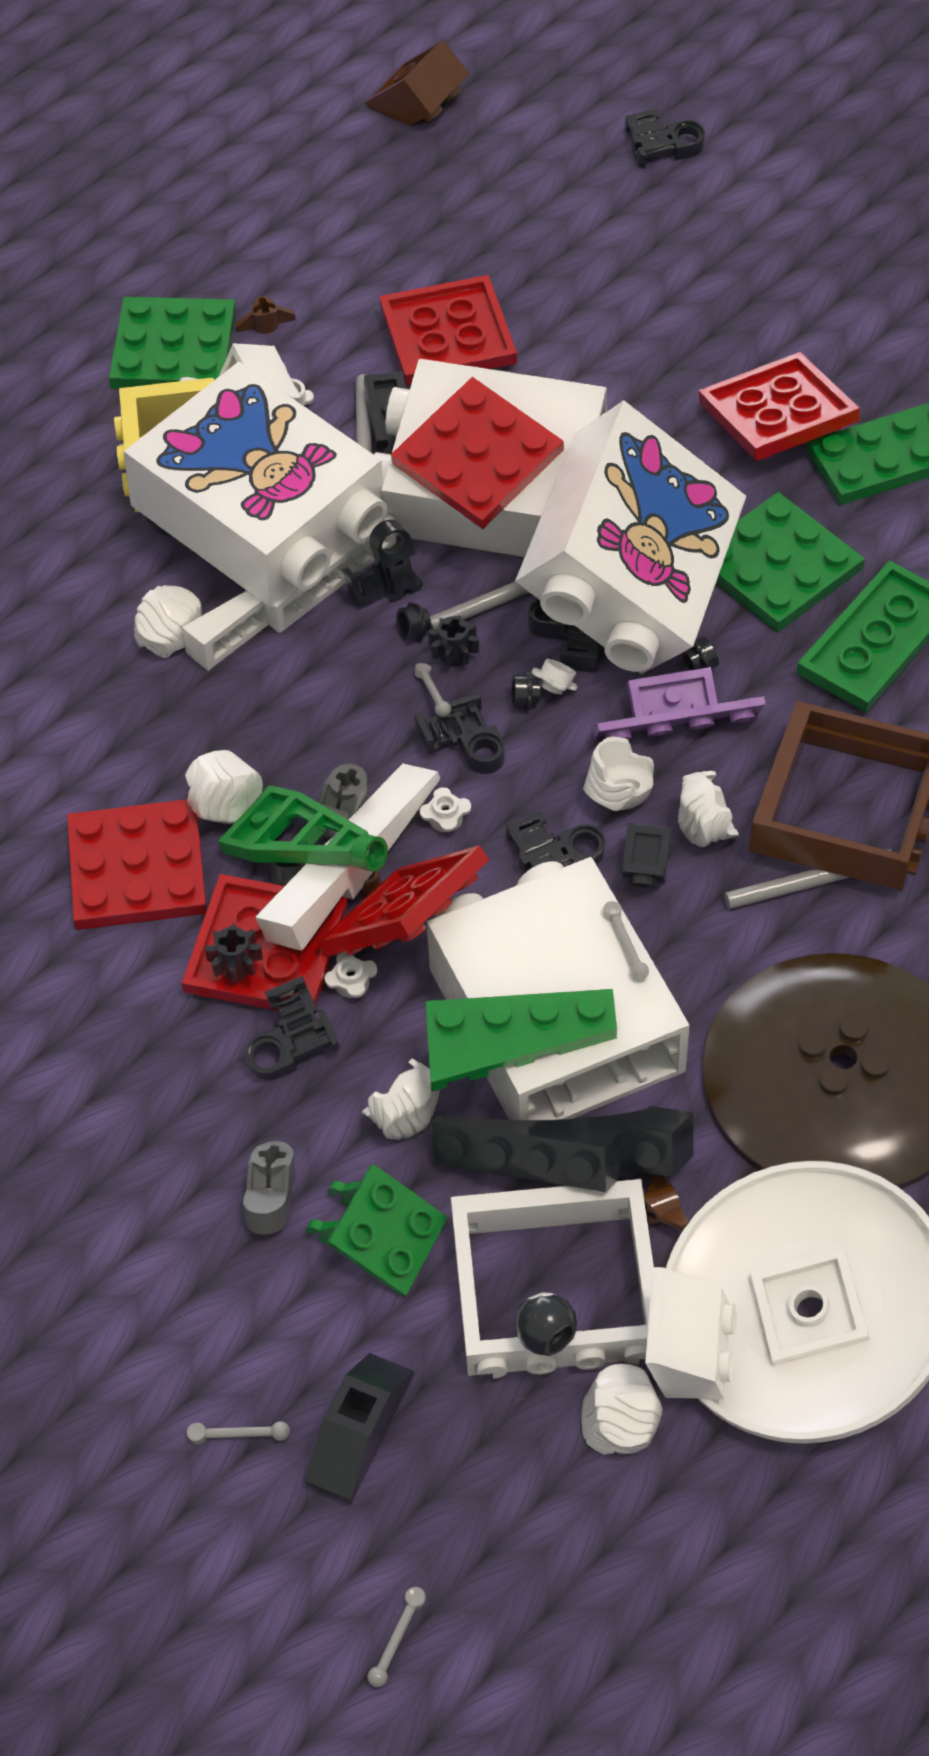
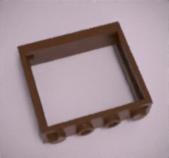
[748,701,929,891]

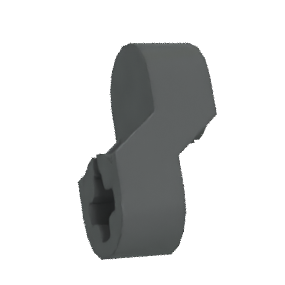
[315,764,369,845]
[243,1141,295,1235]

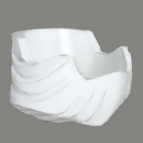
[134,585,202,658]
[583,736,654,811]
[185,750,263,824]
[678,771,739,847]
[362,1058,440,1140]
[581,1364,663,1455]

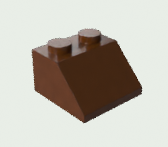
[365,40,469,126]

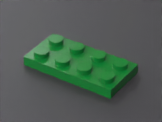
[806,403,929,506]
[796,560,929,713]

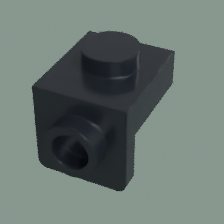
[621,823,672,887]

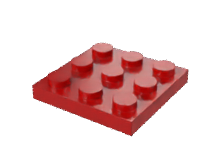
[379,275,517,386]
[699,352,860,461]
[391,376,564,529]
[67,799,207,930]
[318,845,489,956]
[182,874,348,1011]

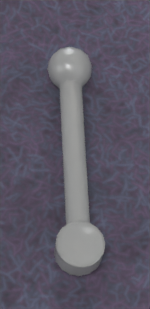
[414,663,451,718]
[603,901,649,980]
[186,1421,290,1445]
[367,1587,426,1688]

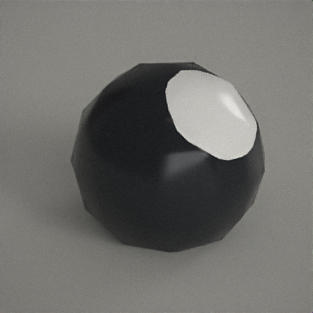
[515,1292,577,1356]

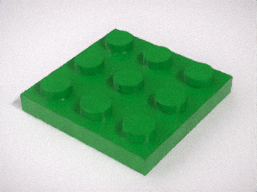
[109,297,236,389]
[716,492,865,633]

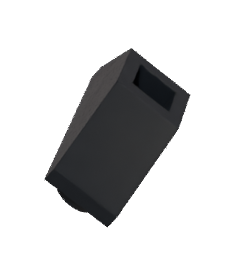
[305,1353,414,1504]

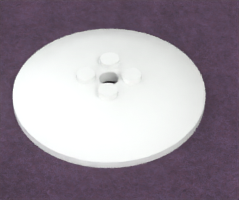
[666,1161,929,1443]

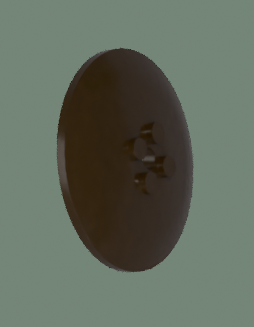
[703,953,929,1189]

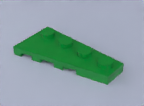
[426,989,617,1092]

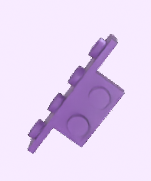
[593,667,766,740]

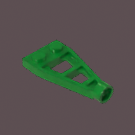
[218,785,388,872]

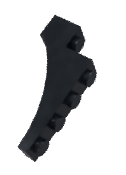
[432,1106,694,1192]

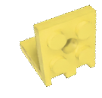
[114,378,214,512]

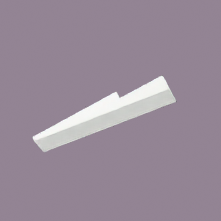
[182,513,396,671]
[256,763,440,951]

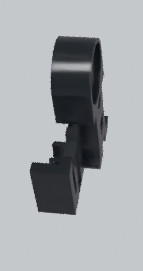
[625,109,705,168]
[342,519,423,607]
[528,599,600,673]
[414,694,505,774]
[506,811,606,875]
[246,976,340,1080]

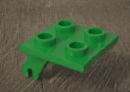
[306,1164,448,1297]

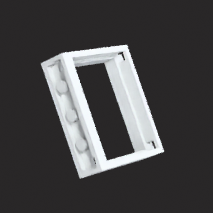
[451,1179,654,1379]

